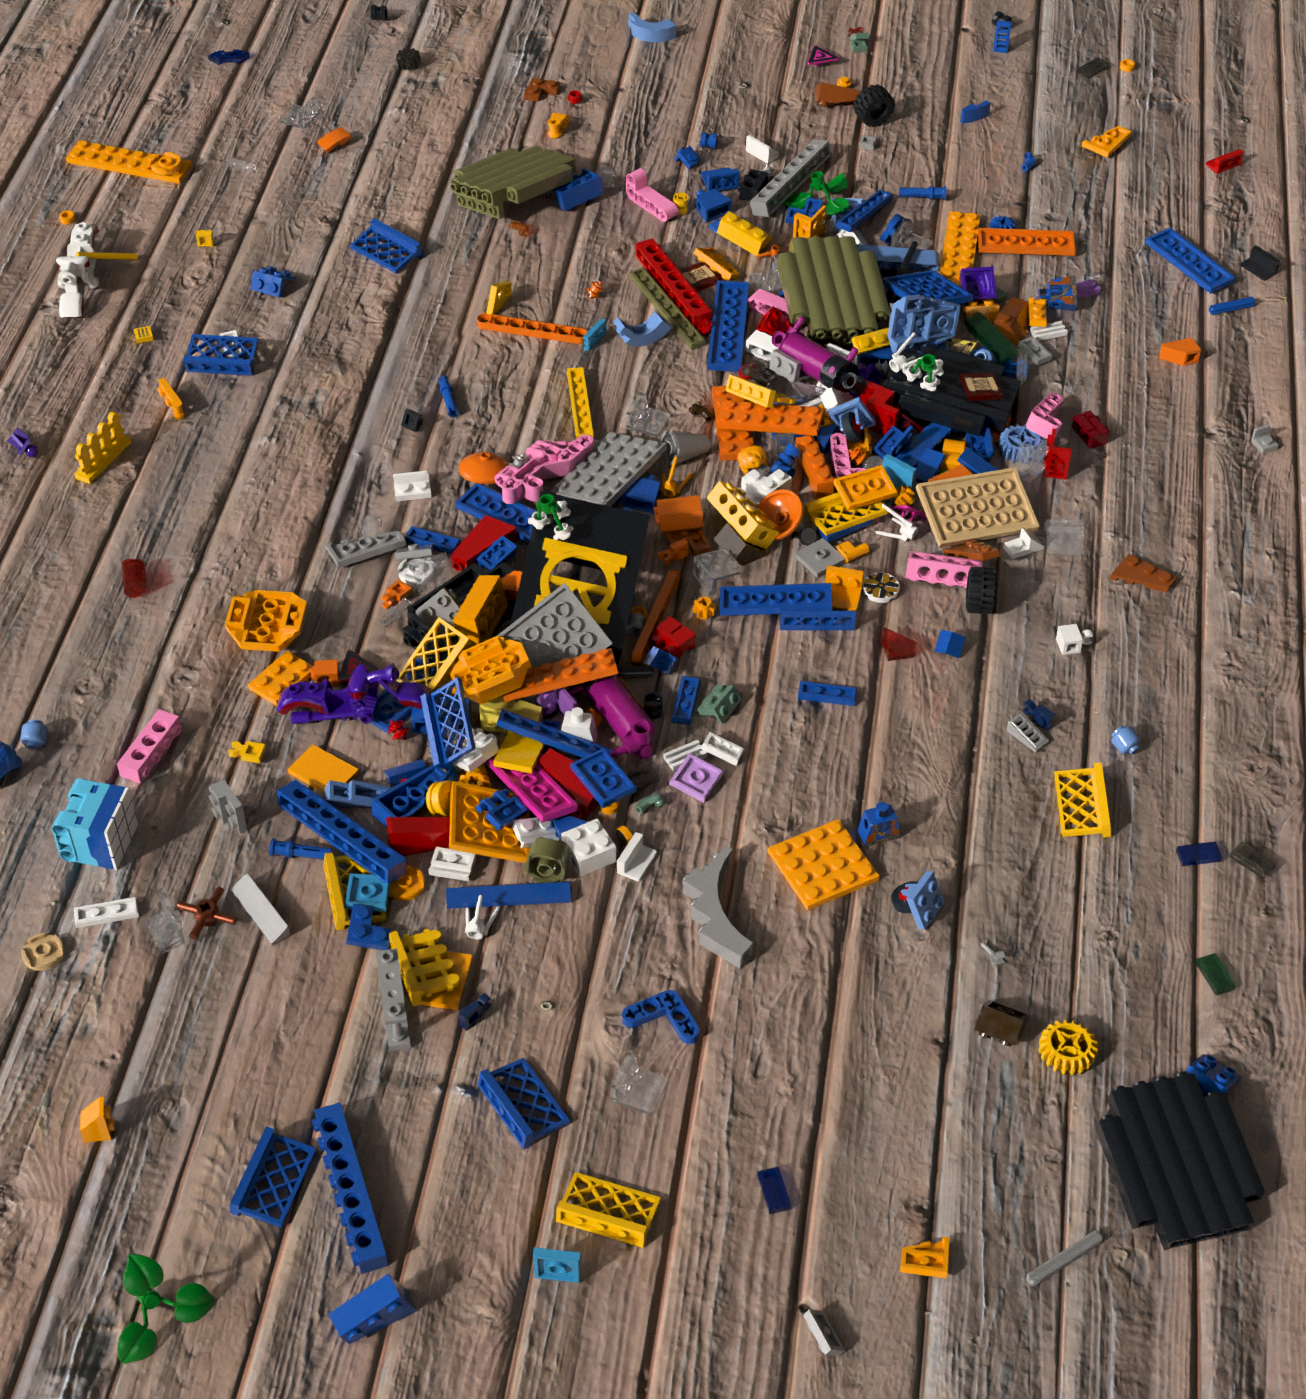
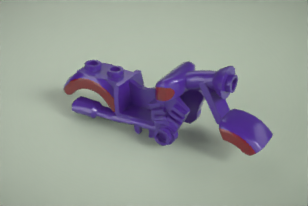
[277,663,430,724]

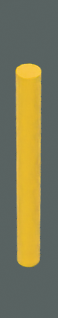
[76,252,138,260]

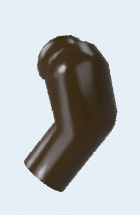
[689,403,713,422]

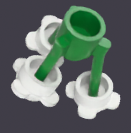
[902,354,944,391]
[528,494,573,540]

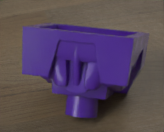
[959,267,997,303]

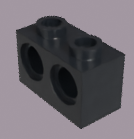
[738,169,768,201]

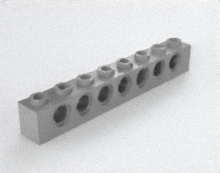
[750,139,832,217]

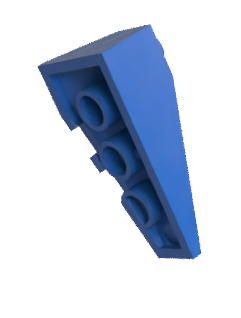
[372,764,448,827]

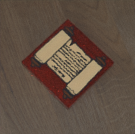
[680,262,721,292]
[959,373,1003,401]

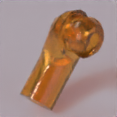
[510,221,529,237]

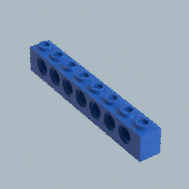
[277,779,406,884]
[312,1102,388,1274]

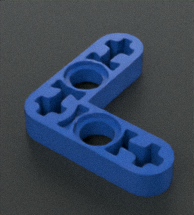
[622,990,699,1044]

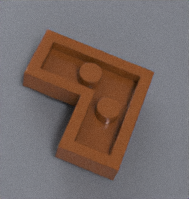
[524,78,561,102]
[665,527,711,556]

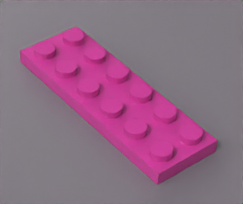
[485,748,578,823]

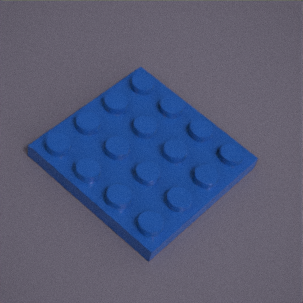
[882,270,974,304]

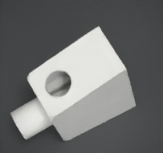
[561,707,598,743]

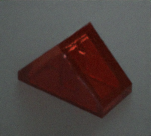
[881,627,917,661]

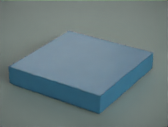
[883,454,917,492]
[344,873,391,912]
[533,1247,582,1283]

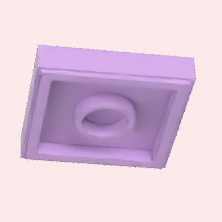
[669,753,723,803]

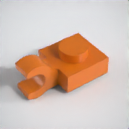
[658,539,689,565]
[381,580,413,610]

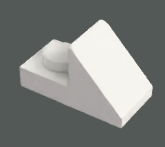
[1003,528,1044,559]

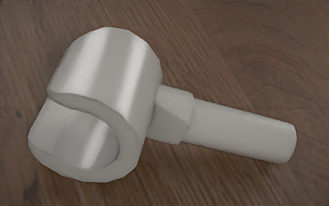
[981,942,1005,965]

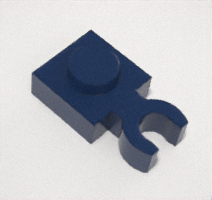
[1022,699,1055,731]
[459,993,491,1031]

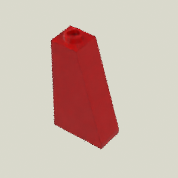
[451,515,517,572]
[537,748,599,818]
[386,817,450,856]

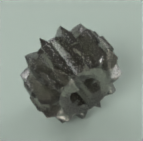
[396,48,421,71]

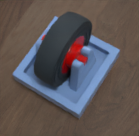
[829,397,876,443]
[891,871,945,930]

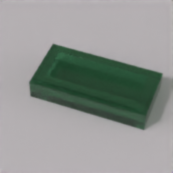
[1195,953,1236,996]

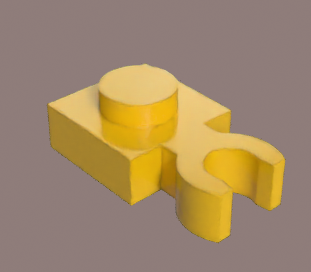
[228,741,266,763]

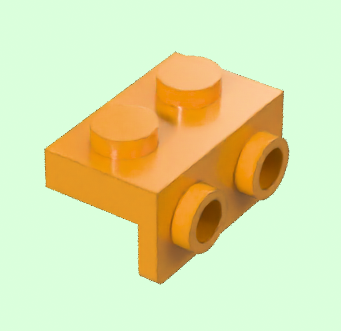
[963,300,999,323]

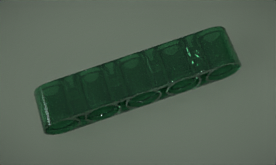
[964,312,1017,364]

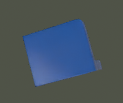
[934,630,966,658]

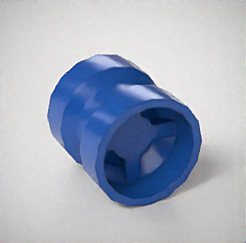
[700,132,718,149]
[777,443,802,467]
[770,460,795,479]

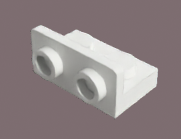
[393,471,431,502]

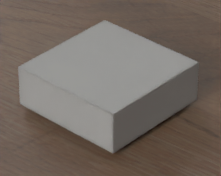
[859,135,877,150]

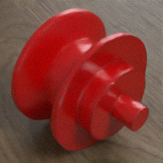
[387,720,409,740]

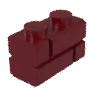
[1072,410,1110,449]

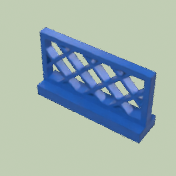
[350,218,423,274]
[183,334,259,376]
[420,677,476,770]
[478,1058,570,1150]
[230,1126,316,1228]

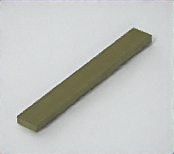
[629,267,706,350]

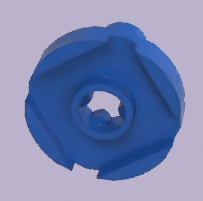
[880,213,905,245]

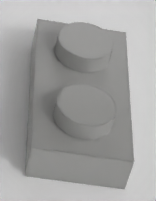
[1018,336,1052,366]
[803,1309,845,1356]

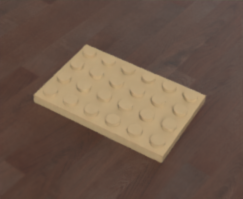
[916,467,1040,548]

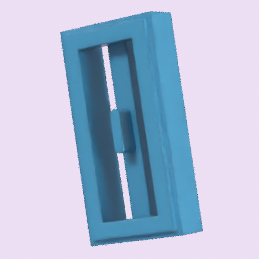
[583,318,607,351]

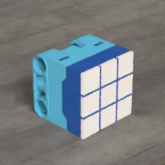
[52,778,138,870]

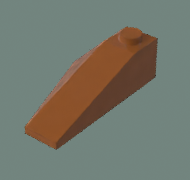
[814,82,860,107]
[992,297,1029,345]

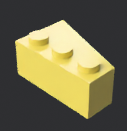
[479,695,543,734]

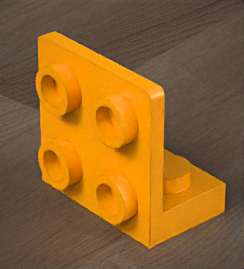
[793,205,827,238]
[825,565,864,612]

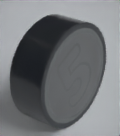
[798,527,817,546]

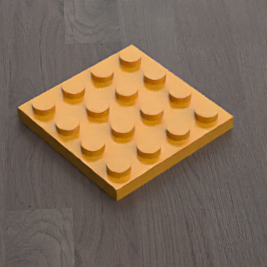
[449,781,530,863]
[768,819,879,911]

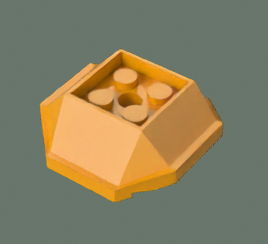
[225,590,307,652]
[450,636,531,704]

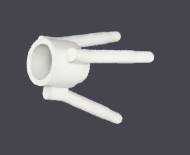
[889,332,923,372]
[876,504,918,542]
[465,895,500,940]

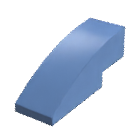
[324,780,389,808]

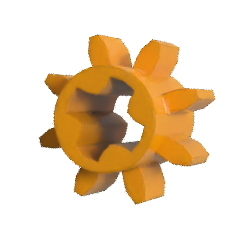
[892,486,915,506]
[693,597,716,620]

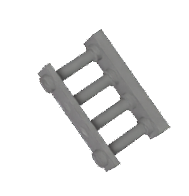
[376,948,411,1052]

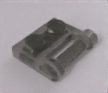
[741,358,780,387]

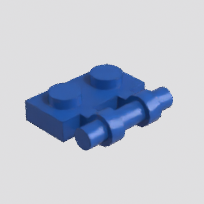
[476,789,528,831]

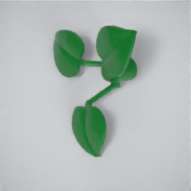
[783,171,849,215]
[117,1254,214,1364]

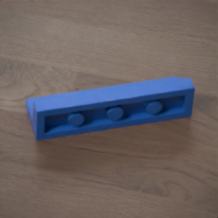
[779,611,856,630]

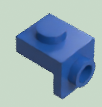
[674,146,701,169]
[644,646,677,675]

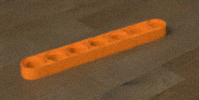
[477,313,587,344]
[631,569,680,664]

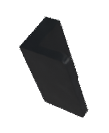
[1241,245,1280,281]

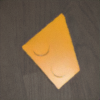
[900,1236,950,1278]

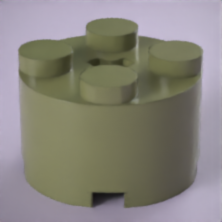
[525,837,570,883]

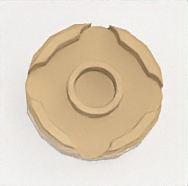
[21,933,65,971]

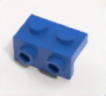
[965,427,995,463]

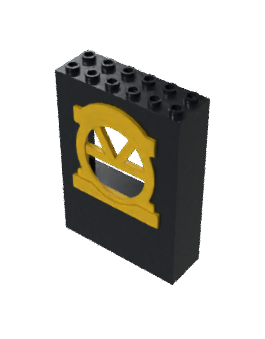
[510,491,650,667]

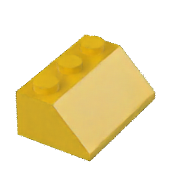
[717,211,773,256]

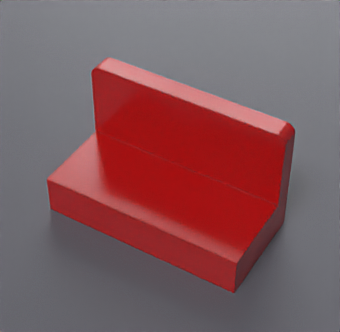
[1206,149,1244,174]

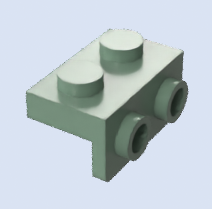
[697,684,742,724]

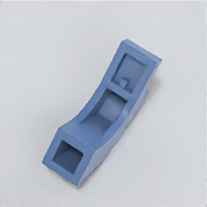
[628,12,676,42]
[613,311,672,347]

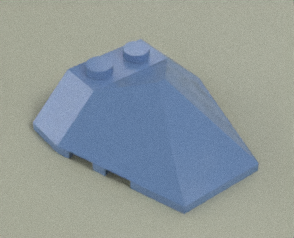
[888,295,961,355]

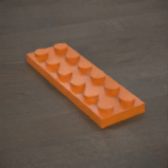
[978,228,1076,256]
[712,386,754,461]
[715,400,825,436]
[503,648,618,702]

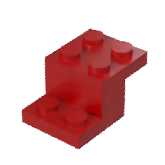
[860,379,899,435]

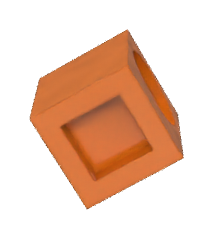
[311,659,339,687]

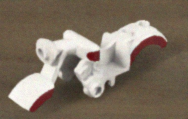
[56,222,99,317]

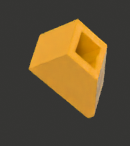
[80,1097,115,1143]

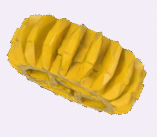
[1039,1019,1098,1076]

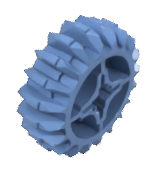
[998,424,1046,465]

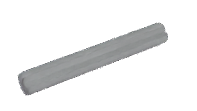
[1026,1230,1103,1286]

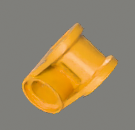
[548,112,569,138]

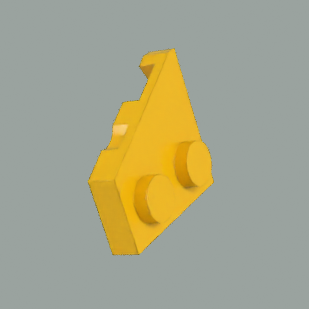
[486,281,512,315]

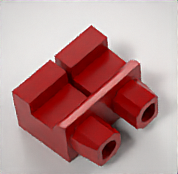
[650,616,696,658]

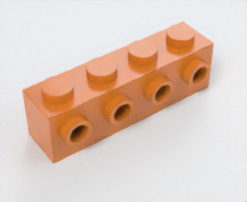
[795,435,835,500]

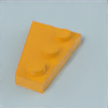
[1081,126,1132,157]
[694,247,740,281]

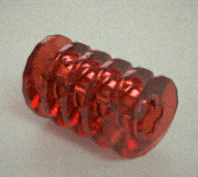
[121,559,147,598]

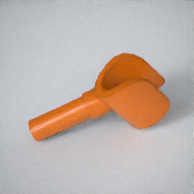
[757,245,780,258]

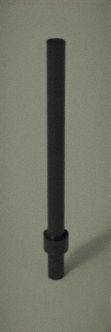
[886,241,918,305]

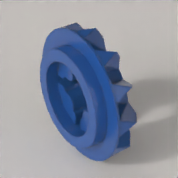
[990,215,1015,229]

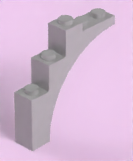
[682,846,753,969]

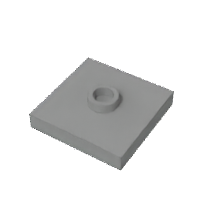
[794,538,846,578]
[395,544,434,560]

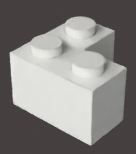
[741,469,792,504]

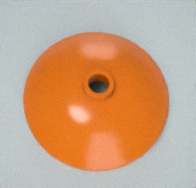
[458,452,510,484]
[757,489,803,540]

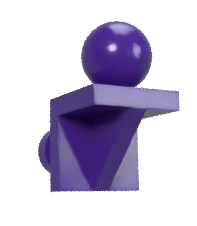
[7,427,39,457]

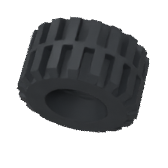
[853,84,895,127]
[966,566,996,614]

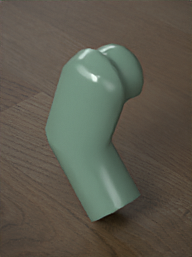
[635,793,665,814]

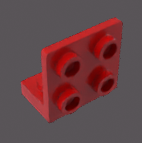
[756,306,795,336]
[1043,428,1072,480]

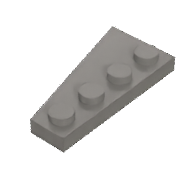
[325,531,406,568]

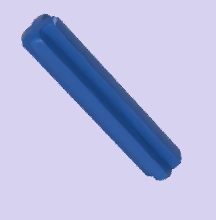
[1208,297,1255,315]

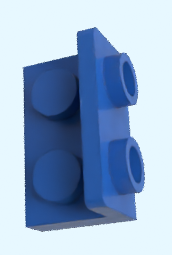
[477,535,519,571]

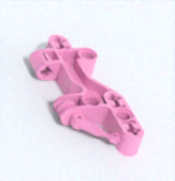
[495,435,594,504]

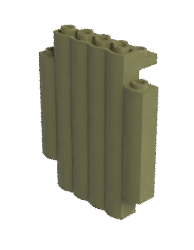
[450,146,576,219]
[776,236,890,344]

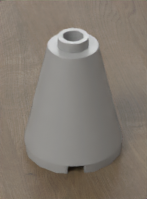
[661,430,711,465]

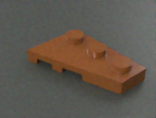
[943,539,1000,561]
[1110,554,1177,592]

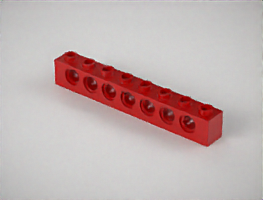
[635,238,713,329]

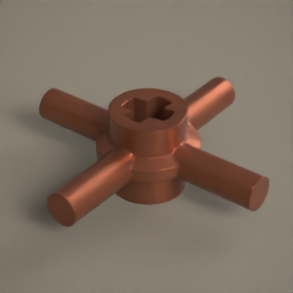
[177,887,237,940]

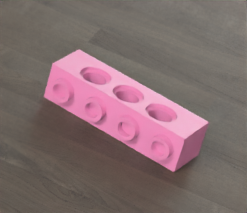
[905,551,982,588]
[117,709,182,784]

